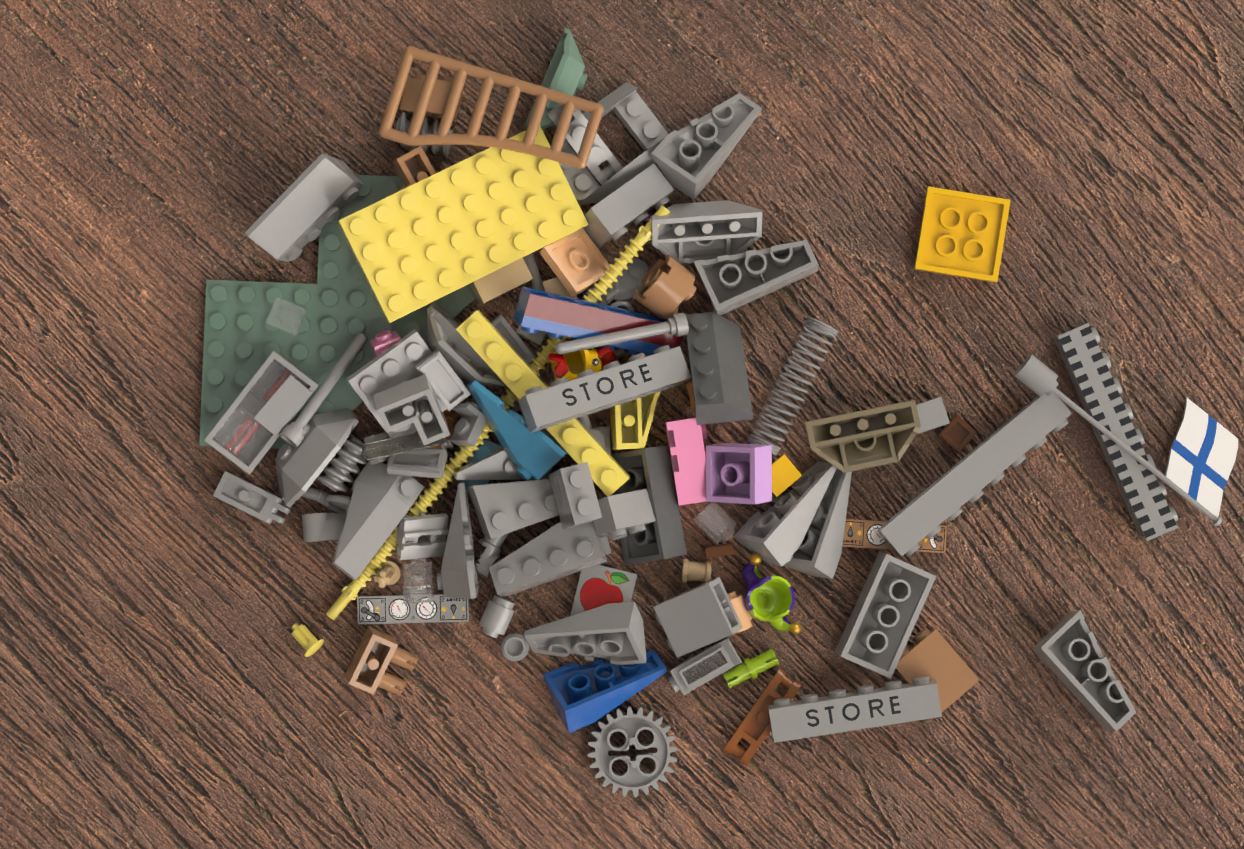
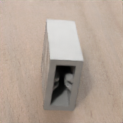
[549,462,602,530]
[654,577,743,658]

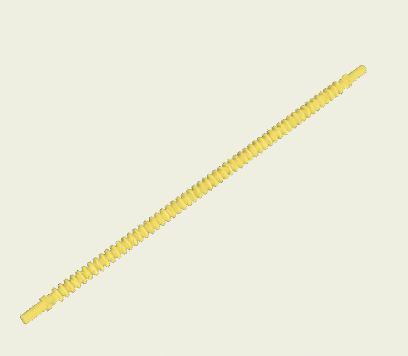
[326,205,670,620]

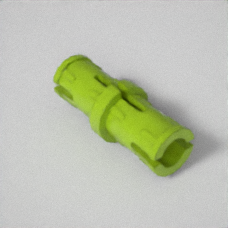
[722,648,780,689]

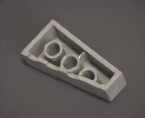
[468,479,559,541]

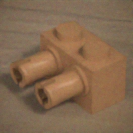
[345,626,418,696]

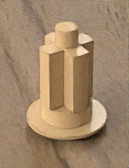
[374,561,400,588]

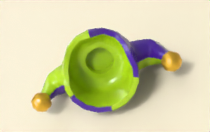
[741,553,801,634]

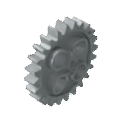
[587,706,678,797]

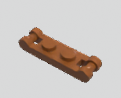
[722,668,802,766]

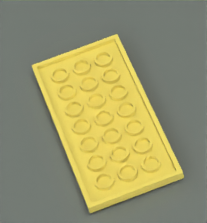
[337,126,589,324]

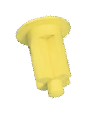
[292,623,324,657]

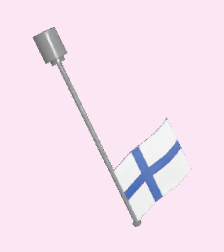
[1014,354,1238,526]

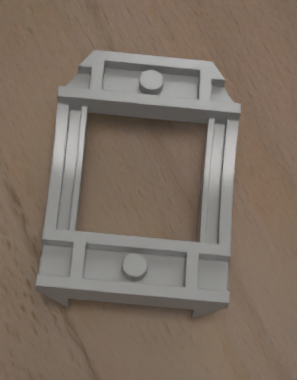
[550,82,668,205]

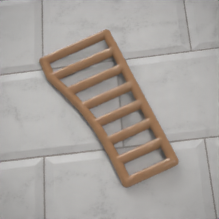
[379,46,604,169]

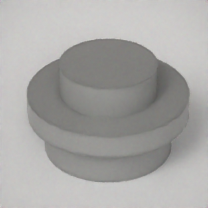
[501,633,529,661]

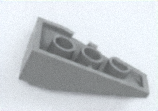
[651,93,762,200]
[332,460,424,580]
[733,461,837,567]
[783,462,852,579]
[437,480,479,599]
[524,602,647,665]

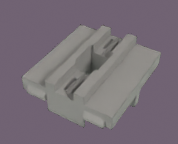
[396,512,449,560]

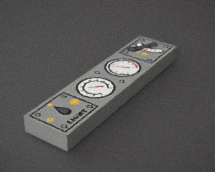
[357,594,469,624]

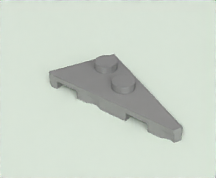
[454,428,554,480]

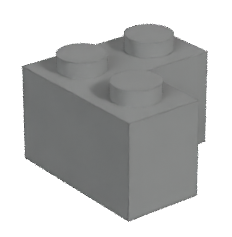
[373,374,450,446]
[594,489,656,541]

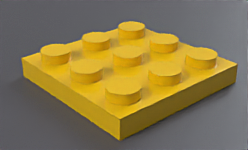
[914,186,1011,283]

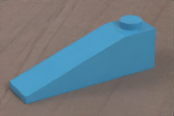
[467,380,566,481]

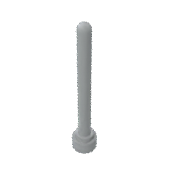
[555,313,689,354]
[279,333,367,447]

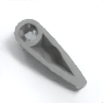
[302,513,347,543]

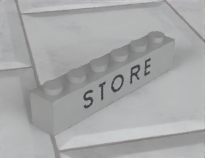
[519,345,691,433]
[769,676,942,743]

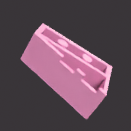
[665,418,707,506]

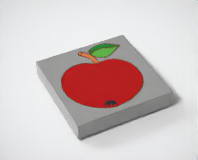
[570,565,637,615]

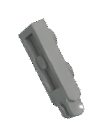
[213,471,290,524]

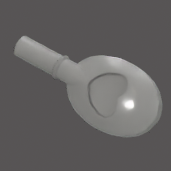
[596,258,649,305]
[302,487,351,514]

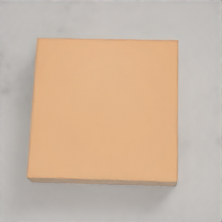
[540,228,610,297]

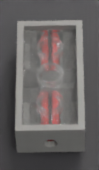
[204,350,319,475]

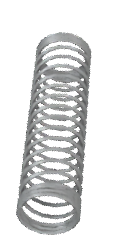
[746,317,839,456]

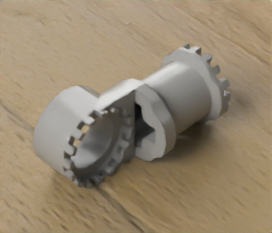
[475,532,512,578]

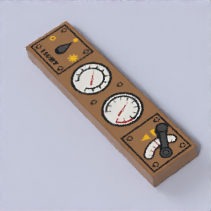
[842,519,947,553]

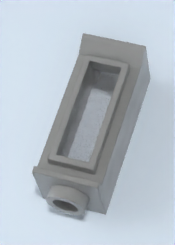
[668,637,742,695]

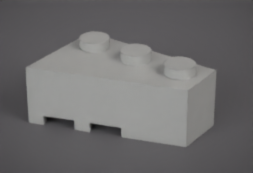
[583,163,674,249]

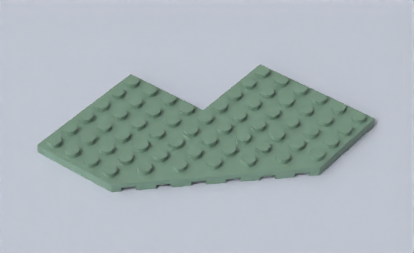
[199,175,476,449]

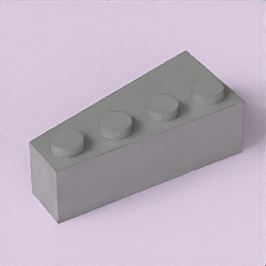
[693,240,819,316]
[489,521,608,598]
[1032,610,1136,732]

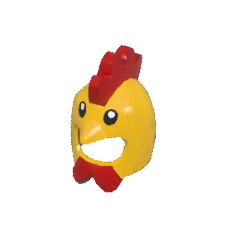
[548,347,617,381]

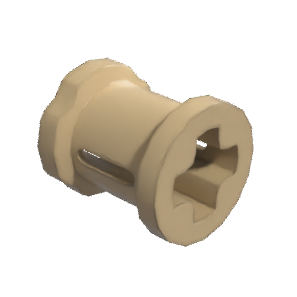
[682,558,711,583]

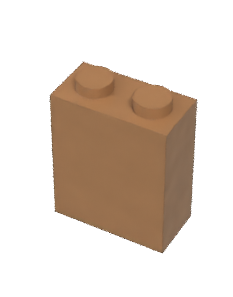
[895,627,979,713]

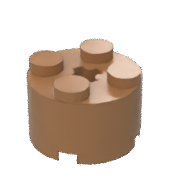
[633,254,697,320]

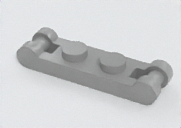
[547,104,623,185]

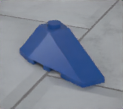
[543,650,667,733]

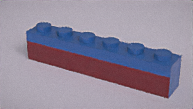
[513,287,683,356]

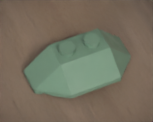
[522,28,588,131]

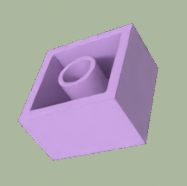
[706,443,772,504]

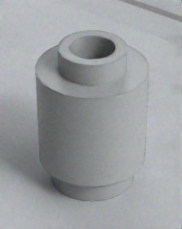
[479,595,515,638]

